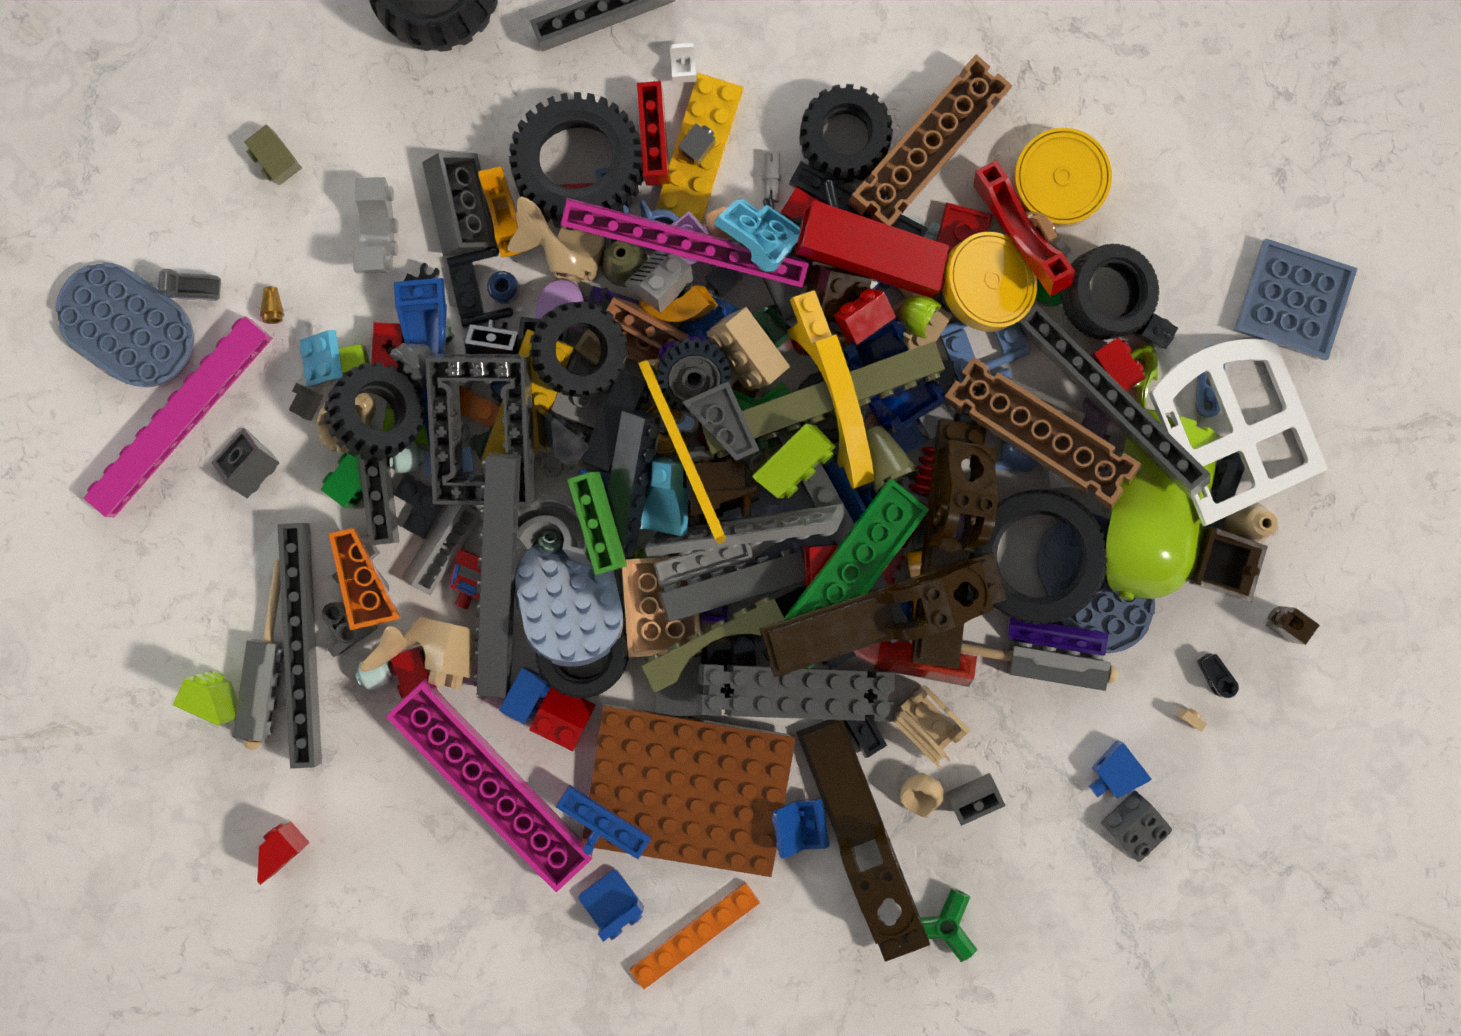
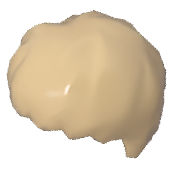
[899,773,944,818]

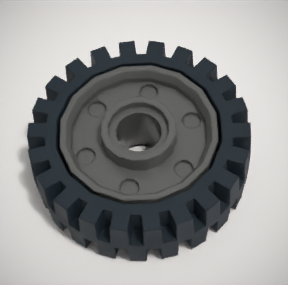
[658,337,731,413]

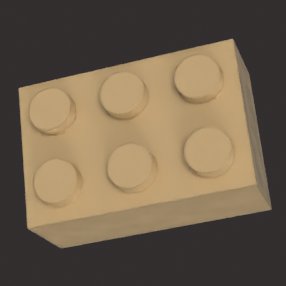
[706,307,790,391]

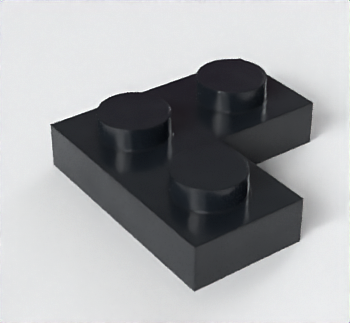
[393,474,444,539]

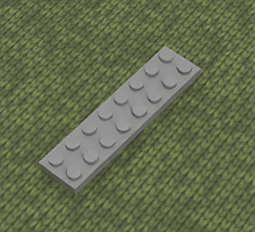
[645,504,845,558]

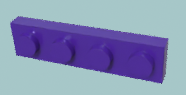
[1008,618,1109,656]

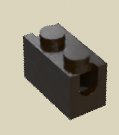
[1265,606,1320,645]

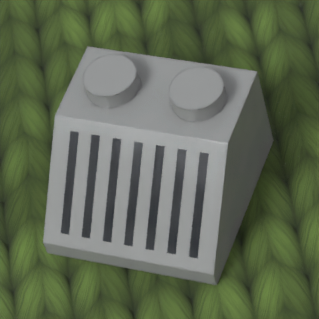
[624,250,693,313]

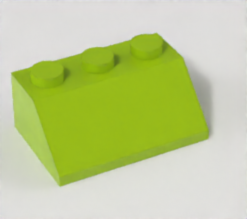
[752,424,836,498]
[173,670,238,726]

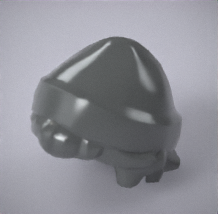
[391,343,433,389]

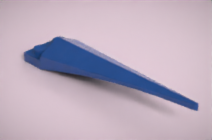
[394,278,447,450]

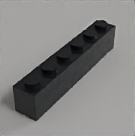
[607,409,660,559]

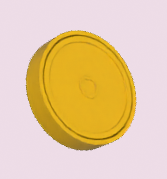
[1012,128,1112,228]
[942,232,1037,332]

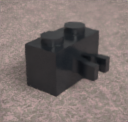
[464,320,518,354]

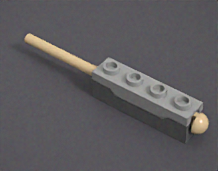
[233,560,284,750]
[961,641,1118,691]

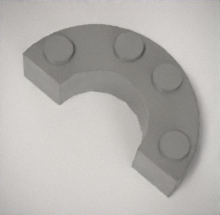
[353,177,398,273]
[517,500,592,566]

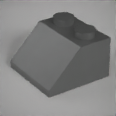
[212,428,279,498]

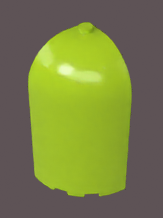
[1106,408,1221,601]

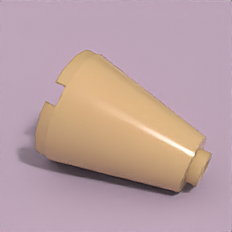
[1223,502,1278,544]

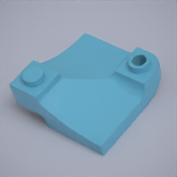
[714,198,800,272]
[640,456,689,536]

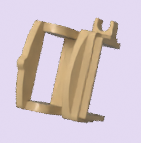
[893,685,970,769]

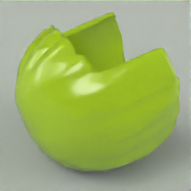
[899,295,941,339]

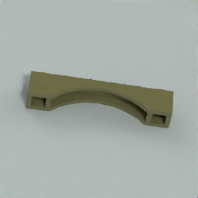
[641,597,784,693]

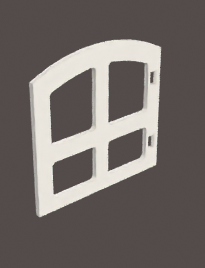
[1149,339,1328,526]

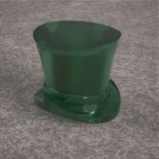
[752,303,792,350]

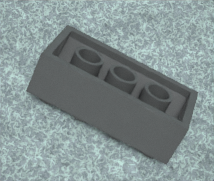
[422,153,498,256]

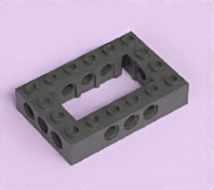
[425,354,536,506]

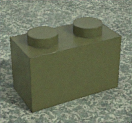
[244,124,302,185]

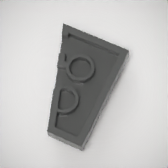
[682,382,759,461]

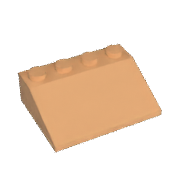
[622,556,702,657]

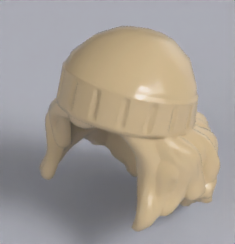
[316,393,376,453]

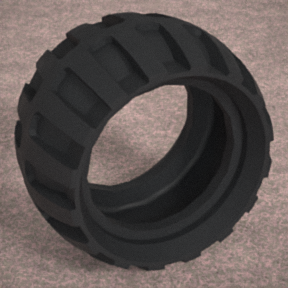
[369,0,498,52]

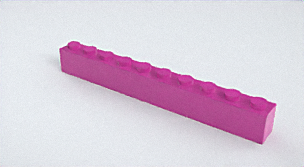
[561,198,809,287]
[84,316,273,518]

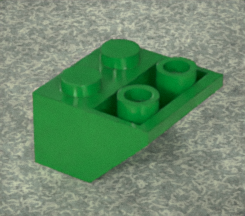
[320,452,363,509]

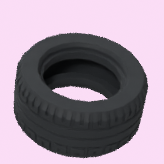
[1060,243,1160,340]
[535,628,629,698]

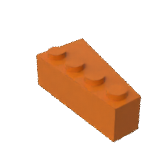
[328,528,401,630]

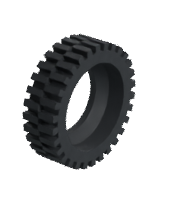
[509,92,643,231]

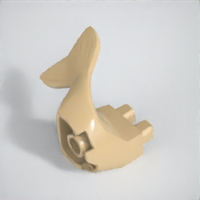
[507,197,605,282]
[359,617,475,689]

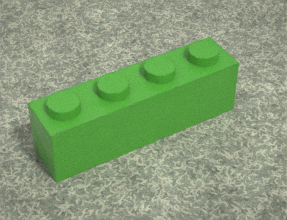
[567,472,627,575]

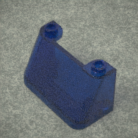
[842,318,946,434]

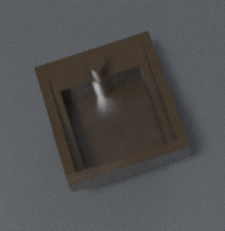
[800,257,872,333]
[691,458,759,524]
[1189,527,1268,602]

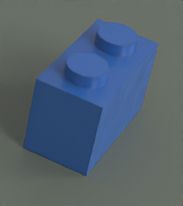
[498,666,551,724]

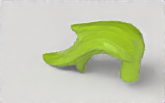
[1130,345,1158,409]

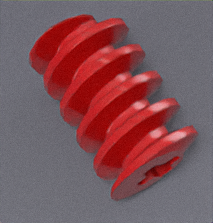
[908,447,935,498]

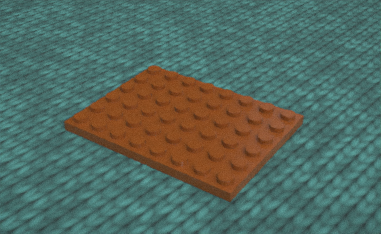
[582,704,796,877]

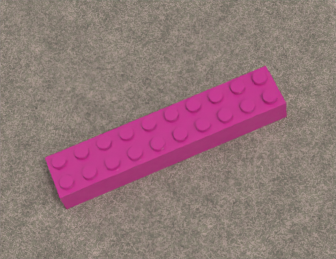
[385,678,593,892]

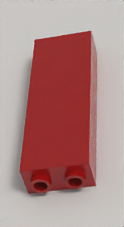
[795,200,949,297]

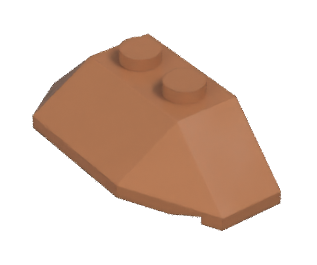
[606,297,690,363]

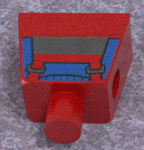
[450,549,481,610]

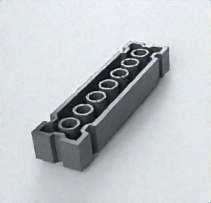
[696,663,895,722]

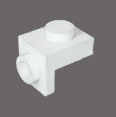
[670,43,697,83]

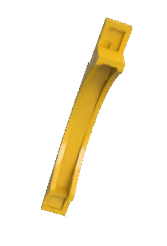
[787,290,875,489]

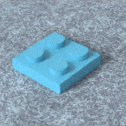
[300,330,343,387]

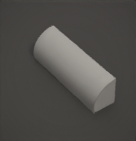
[403,505,480,596]

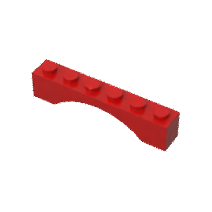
[973,160,1075,296]

